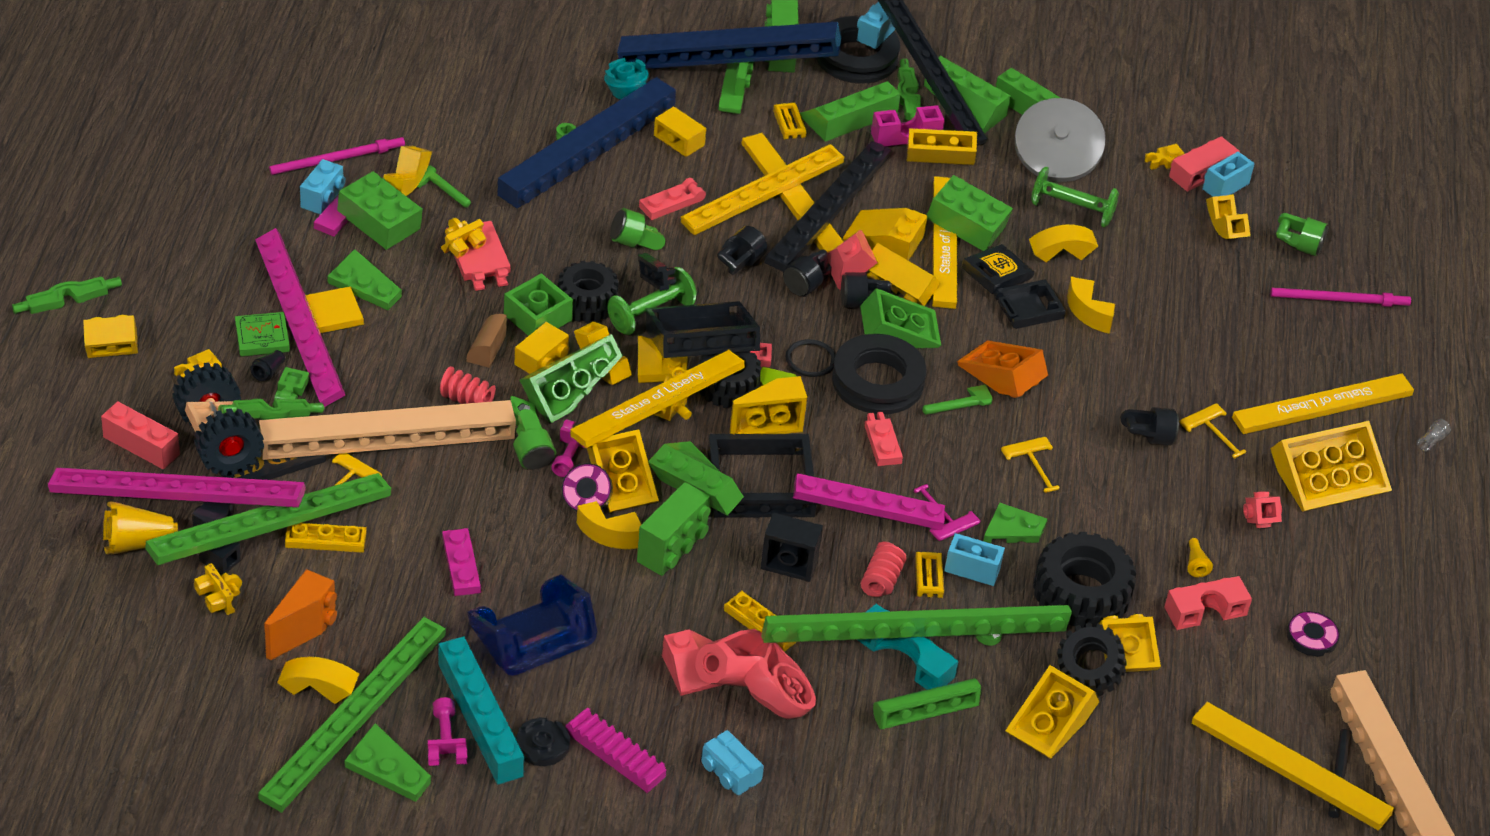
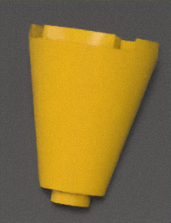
[103,502,178,554]

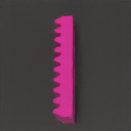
[566,708,666,793]

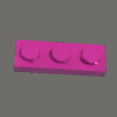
[442,528,481,596]

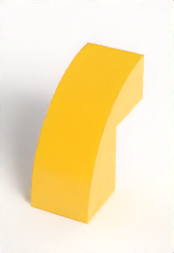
[383,146,432,196]
[1206,194,1250,239]
[1029,225,1098,263]
[1067,277,1115,334]
[574,322,632,385]
[577,501,642,549]
[277,657,359,704]

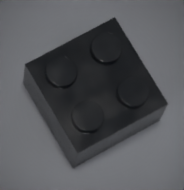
[760,513,823,582]

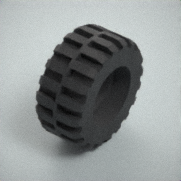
[1033,532,1136,628]

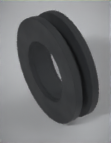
[816,16,900,84]
[832,334,926,414]

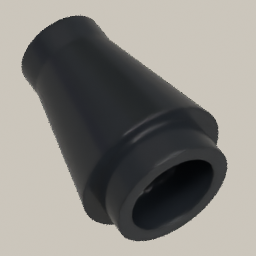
[250,350,285,381]

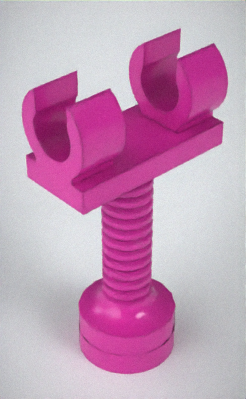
[551,419,587,477]
[428,697,467,766]

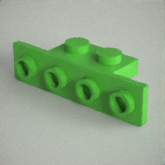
[719,62,754,114]

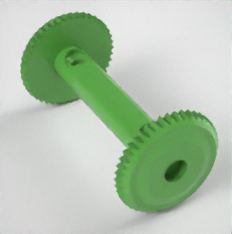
[1031,167,1119,227]
[608,267,697,335]

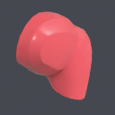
[695,629,816,719]

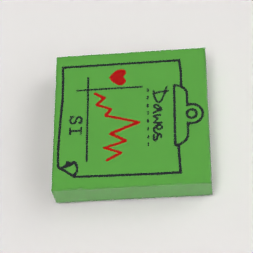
[235,312,290,356]

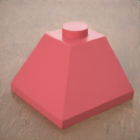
[828,230,877,290]
[662,629,721,696]

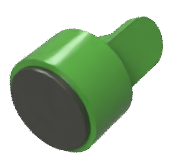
[610,208,666,250]
[1276,213,1329,256]
[513,409,556,470]

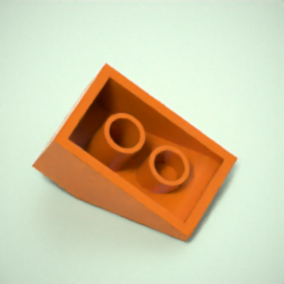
[957,340,1048,398]
[264,569,337,660]

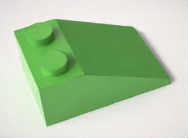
[860,288,941,348]

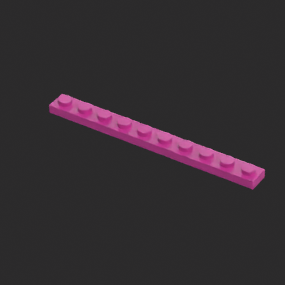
[255,228,345,407]
[48,468,306,507]

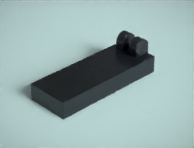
[638,253,677,291]

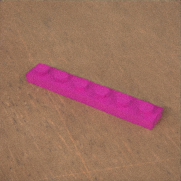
[793,473,945,530]

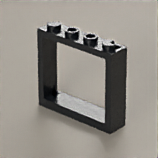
[646,301,760,358]
[707,434,817,518]

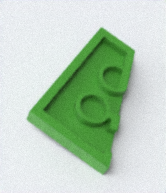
[328,249,402,310]
[345,723,431,802]

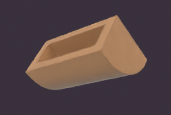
[466,314,507,368]

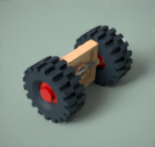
[172,362,264,476]

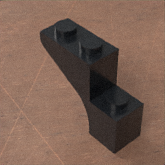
[192,502,241,575]

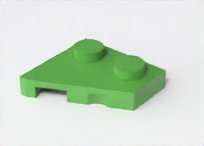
[983,503,1047,543]

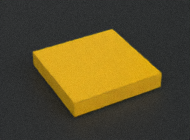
[305,287,364,333]

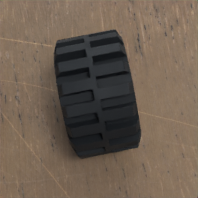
[558,261,618,323]
[700,351,761,408]
[1057,623,1127,696]

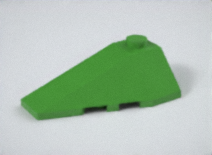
[520,334,622,423]

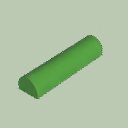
[873,678,981,730]

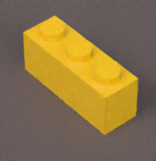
[907,128,977,165]
[866,243,940,306]

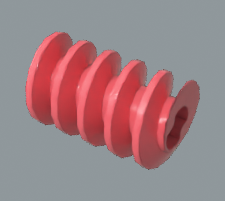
[440,366,496,404]
[860,542,907,597]

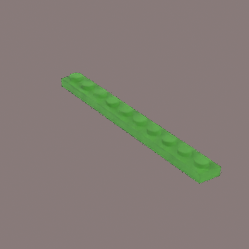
[145,473,391,565]
[258,617,446,813]

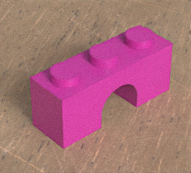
[871,105,944,146]

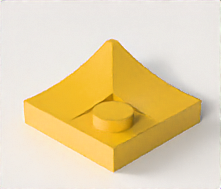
[638,336,688,383]

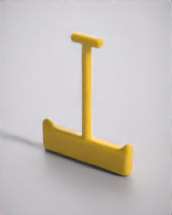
[1179,404,1246,459]
[1001,437,1059,493]
[332,453,382,486]

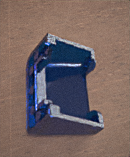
[467,574,597,676]

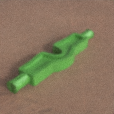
[897,59,921,120]
[12,276,122,314]
[218,398,324,420]

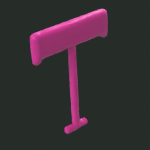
[914,484,980,541]

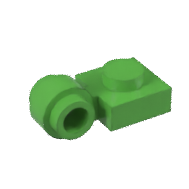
[274,367,309,401]

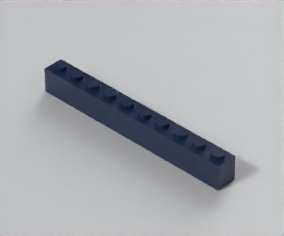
[617,22,841,69]
[497,77,676,209]

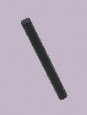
[1328,729,1351,818]

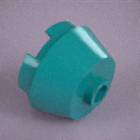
[604,58,649,99]

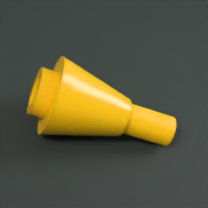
[1187,538,1213,577]

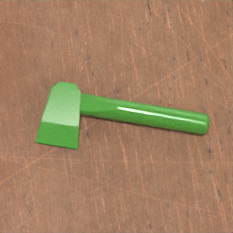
[417,165,471,208]
[922,385,992,415]

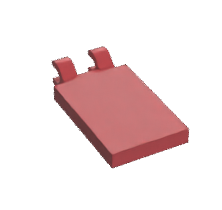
[446,221,511,291]

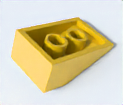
[843,208,927,261]
[729,376,807,434]
[587,429,659,513]
[1005,665,1099,759]

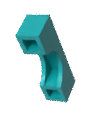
[856,603,958,690]

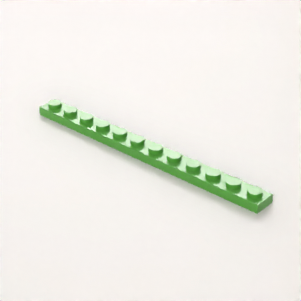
[761,605,1072,643]

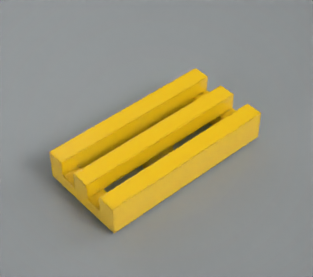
[773,103,806,139]
[915,552,944,598]

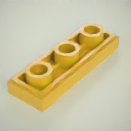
[285,523,367,553]
[724,591,796,652]

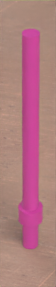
[269,137,405,175]
[1270,288,1411,307]

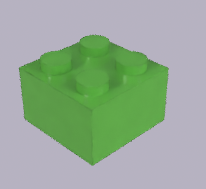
[504,273,573,336]

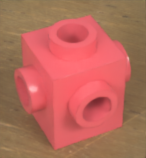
[1243,491,1282,528]

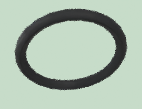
[785,339,836,377]

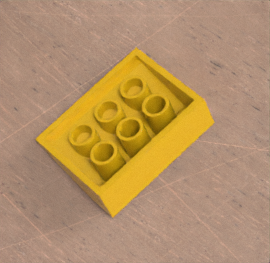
[1270,421,1392,512]

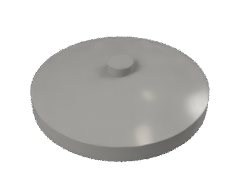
[1015,98,1105,182]

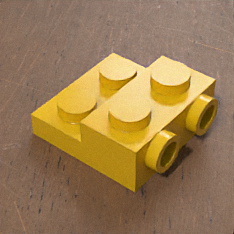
[1099,614,1161,672]

